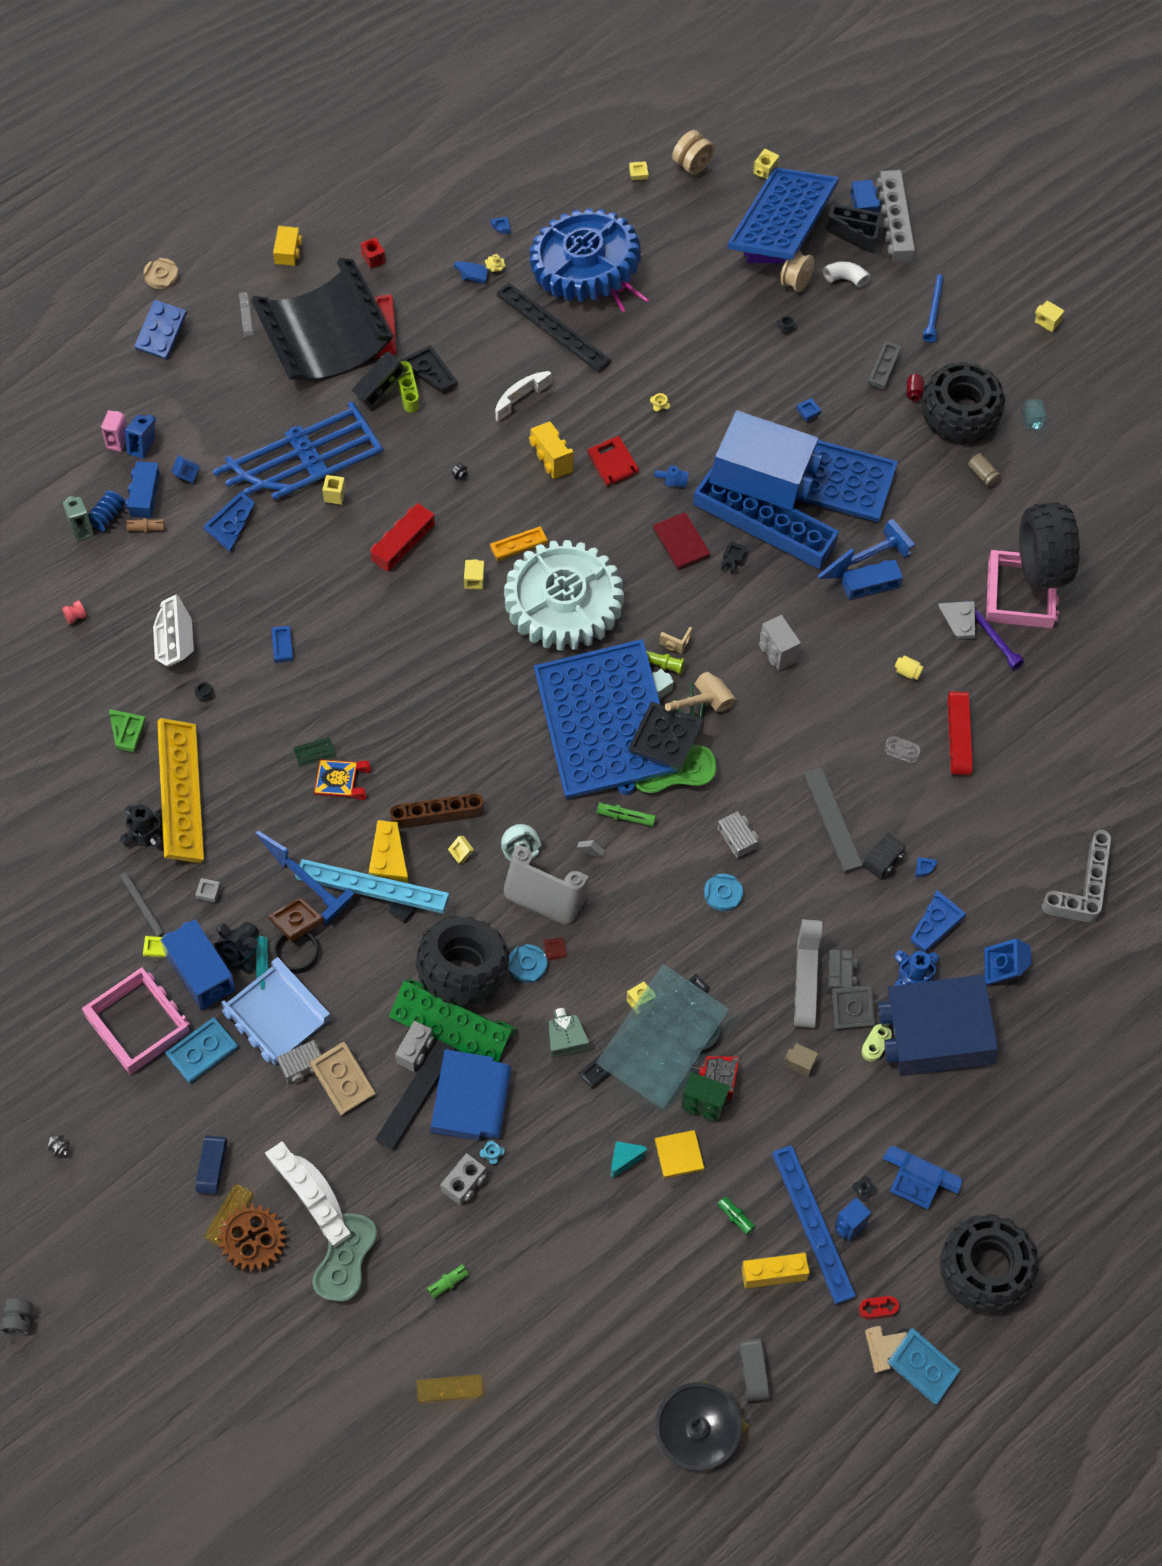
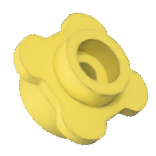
[650,393,670,411]

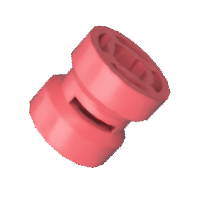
[62,600,87,625]

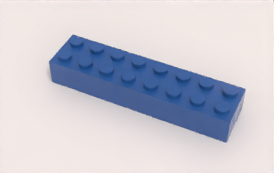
[693,467,839,569]

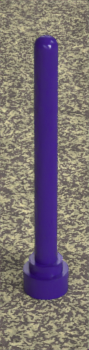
[965,600,1024,670]

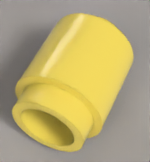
[895,655,924,680]

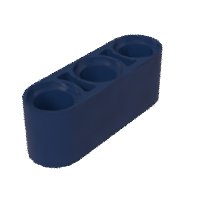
[195,1135,227,1195]

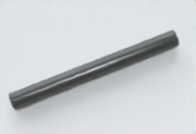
[121,872,165,937]

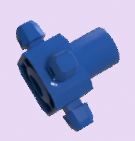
[894,950,939,986]

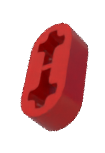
[858,1296,899,1320]

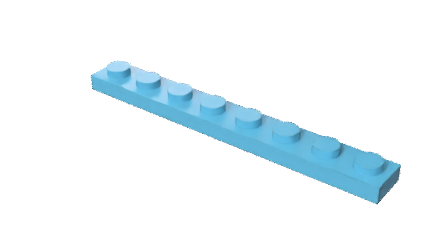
[295,859,450,914]

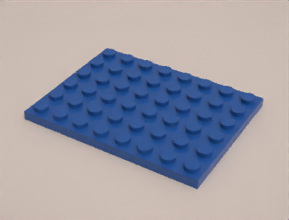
[534,639,678,799]

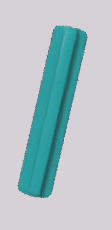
[256,936,268,990]

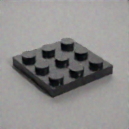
[628,701,704,771]

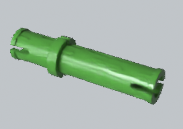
[597,802,656,827]

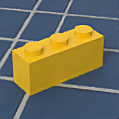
[742,1253,809,1289]

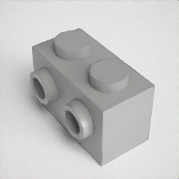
[395,1021,434,1072]

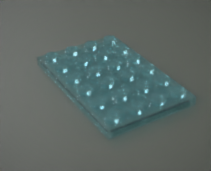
[596,964,729,1109]

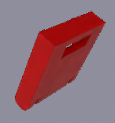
[587,436,639,487]

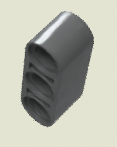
[739,1338,769,1402]

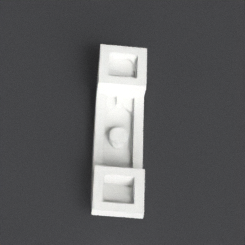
[495,371,551,422]

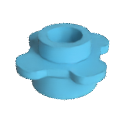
[480,1140,504,1164]

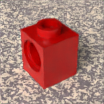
[360,237,386,269]

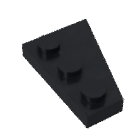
[400,345,458,393]

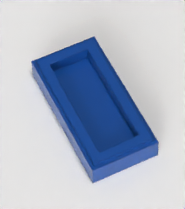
[271,626,293,663]

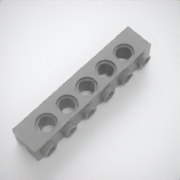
[877,170,915,262]

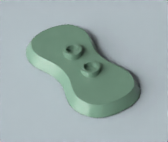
[313,1213,377,1301]

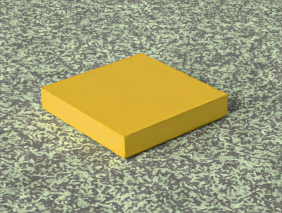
[654,1130,704,1179]

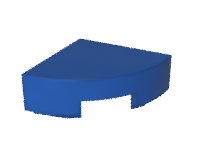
[491,217,511,234]
[915,857,937,877]

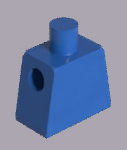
[125,414,156,459]

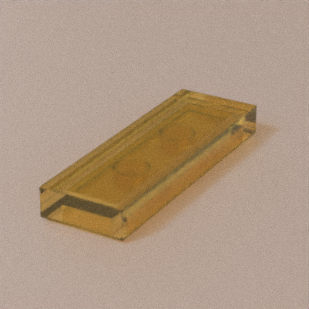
[203,1184,253,1246]
[417,1374,482,1403]

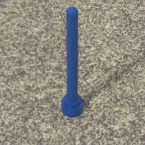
[922,274,943,343]

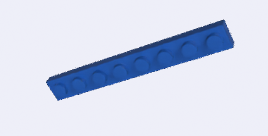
[772,1145,855,1305]

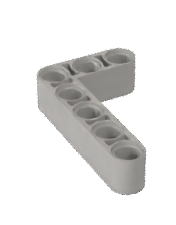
[1042,830,1111,923]
[794,919,822,1028]

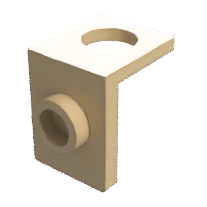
[659,627,692,654]

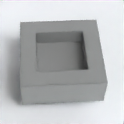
[195,878,221,902]

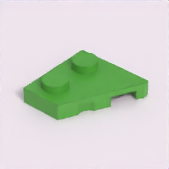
[109,709,146,753]

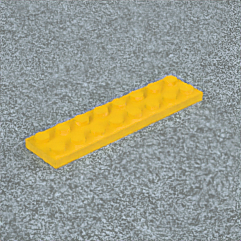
[157,718,204,863]

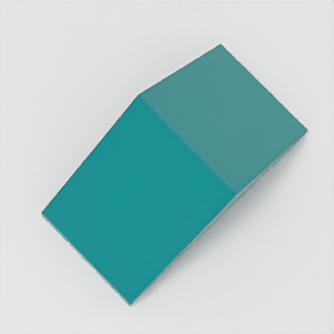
[611,1141,647,1178]

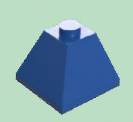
[984,938,1031,986]

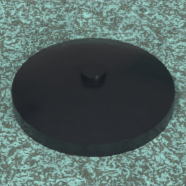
[655,1382,742,1471]

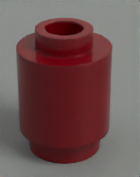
[906,374,924,401]

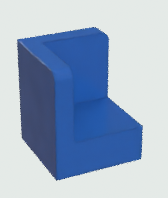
[171,455,200,483]

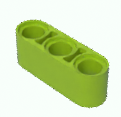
[397,361,419,413]

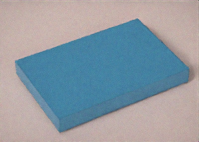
[165,1017,239,1084]
[887,1329,960,1404]

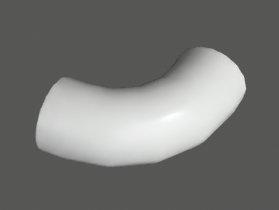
[823,262,871,288]

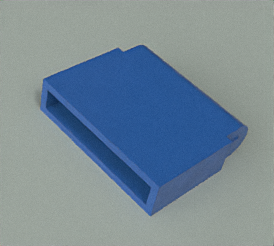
[430,1049,512,1141]

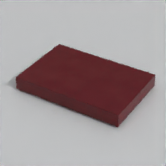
[653,512,710,570]

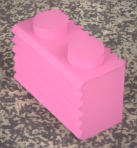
[101,410,127,452]

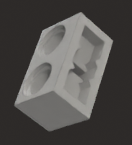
[441,1153,487,1206]

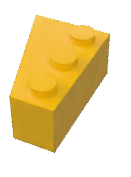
[529,421,574,479]
[369,820,408,883]

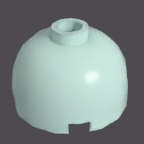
[501,824,541,862]

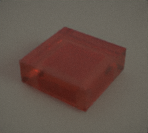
[543,937,566,961]

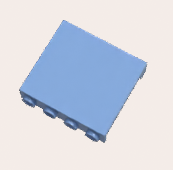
[222,957,330,1066]

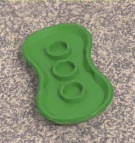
[635,745,716,793]

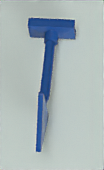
[818,519,915,579]
[255,830,354,926]

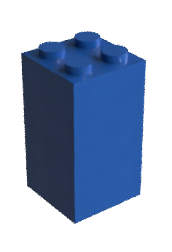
[160,919,235,1010]

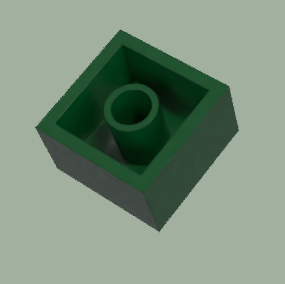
[681,1072,730,1122]

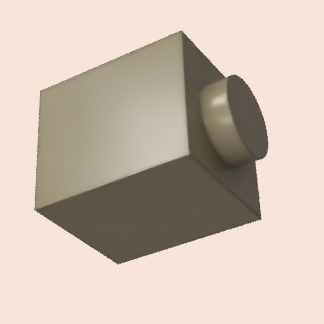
[785,1043,818,1077]

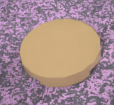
[143,258,179,289]

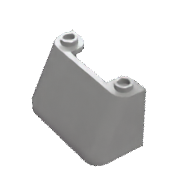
[504,844,589,925]

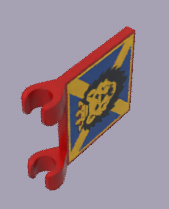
[314,759,371,800]

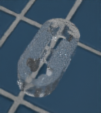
[885,736,920,763]

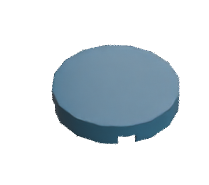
[704,874,743,911]
[508,944,547,983]

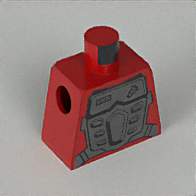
[691,1056,739,1100]

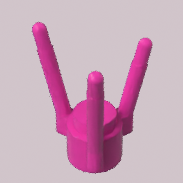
[610,281,649,312]

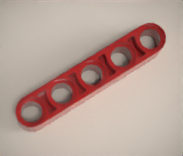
[948,691,972,775]

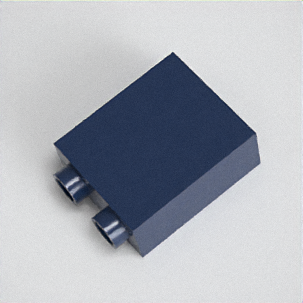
[878,974,998,1076]

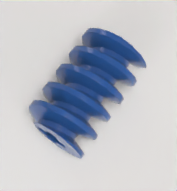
[88,491,126,531]

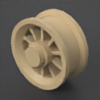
[781,251,815,292]

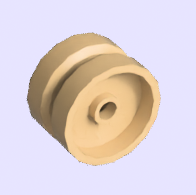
[672,130,715,175]

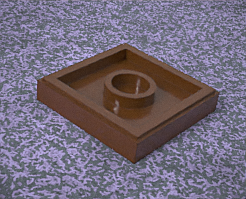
[268,897,324,942]

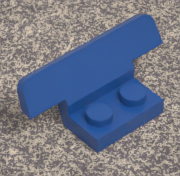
[883,1146,962,1209]

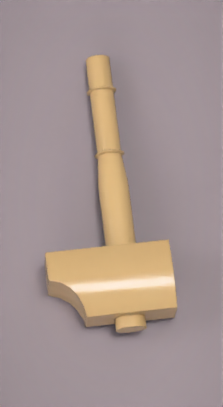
[665,672,736,712]

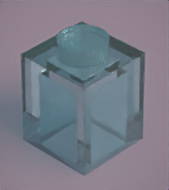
[1021,399,1046,429]

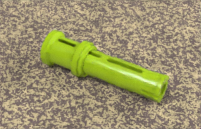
[646,650,685,675]

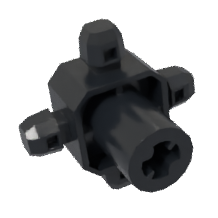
[120,804,164,849]
[214,922,259,973]

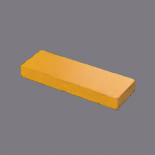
[490,526,548,561]

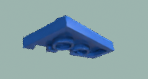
[203,491,255,552]
[911,891,966,953]

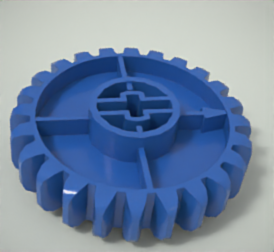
[529,208,641,302]

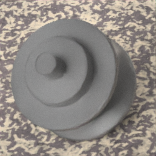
[47,1135,70,1157]

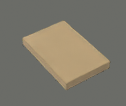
[309,1042,376,1115]

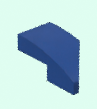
[453,262,488,284]

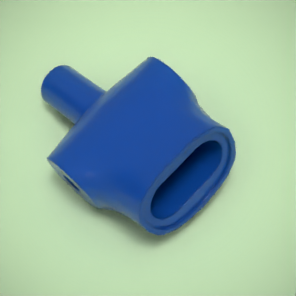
[654,466,688,487]

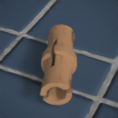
[127,518,165,533]

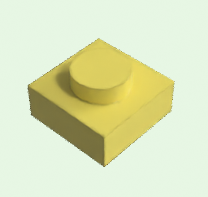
[629,162,648,181]
[448,836,474,863]

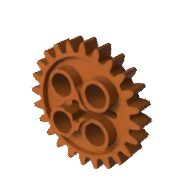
[217,1203,286,1273]

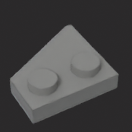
[939,601,975,639]

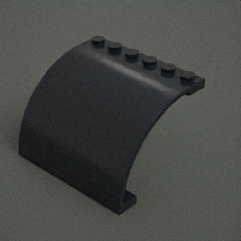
[251,258,394,380]

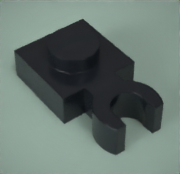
[721,541,747,574]

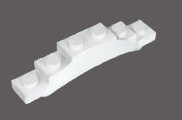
[265,1142,351,1248]

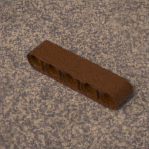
[389,793,484,829]

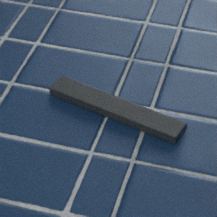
[803,767,863,873]

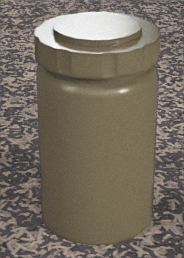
[968,453,1001,487]

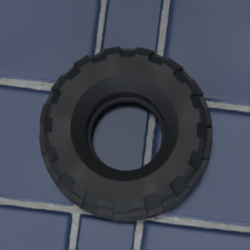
[921,362,1005,443]
[1019,502,1080,589]
[416,916,510,1006]
[940,1214,1039,1314]

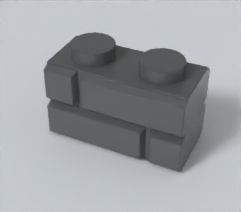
[827,949,857,994]

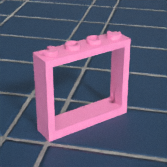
[986,550,1059,628]
[82,967,190,1075]

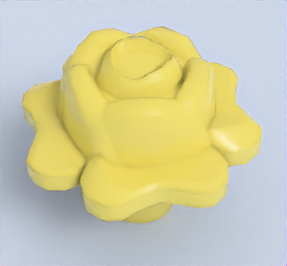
[485,254,506,272]

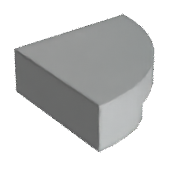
[577,840,604,857]

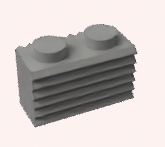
[717,811,759,858]
[277,1040,321,1084]

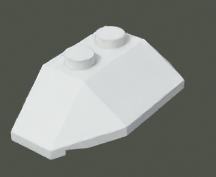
[153,595,194,667]

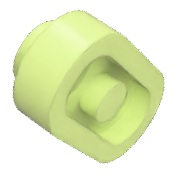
[862,1024,892,1062]

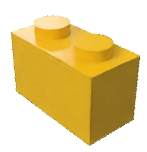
[273,226,302,266]

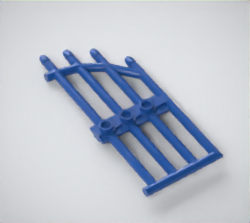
[212,401,384,500]

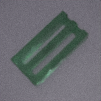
[293,737,336,766]

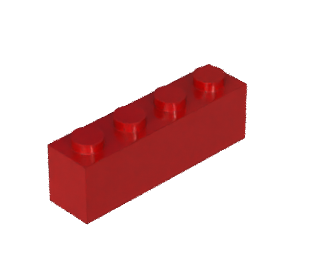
[370,503,435,572]

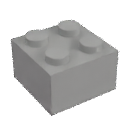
[759,615,801,671]

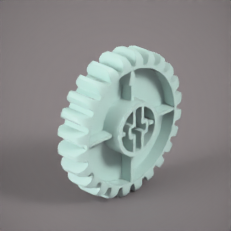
[504,540,624,651]

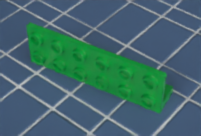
[389,978,517,1062]

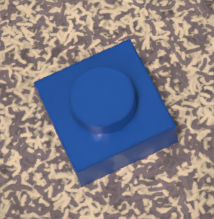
[796,398,821,422]

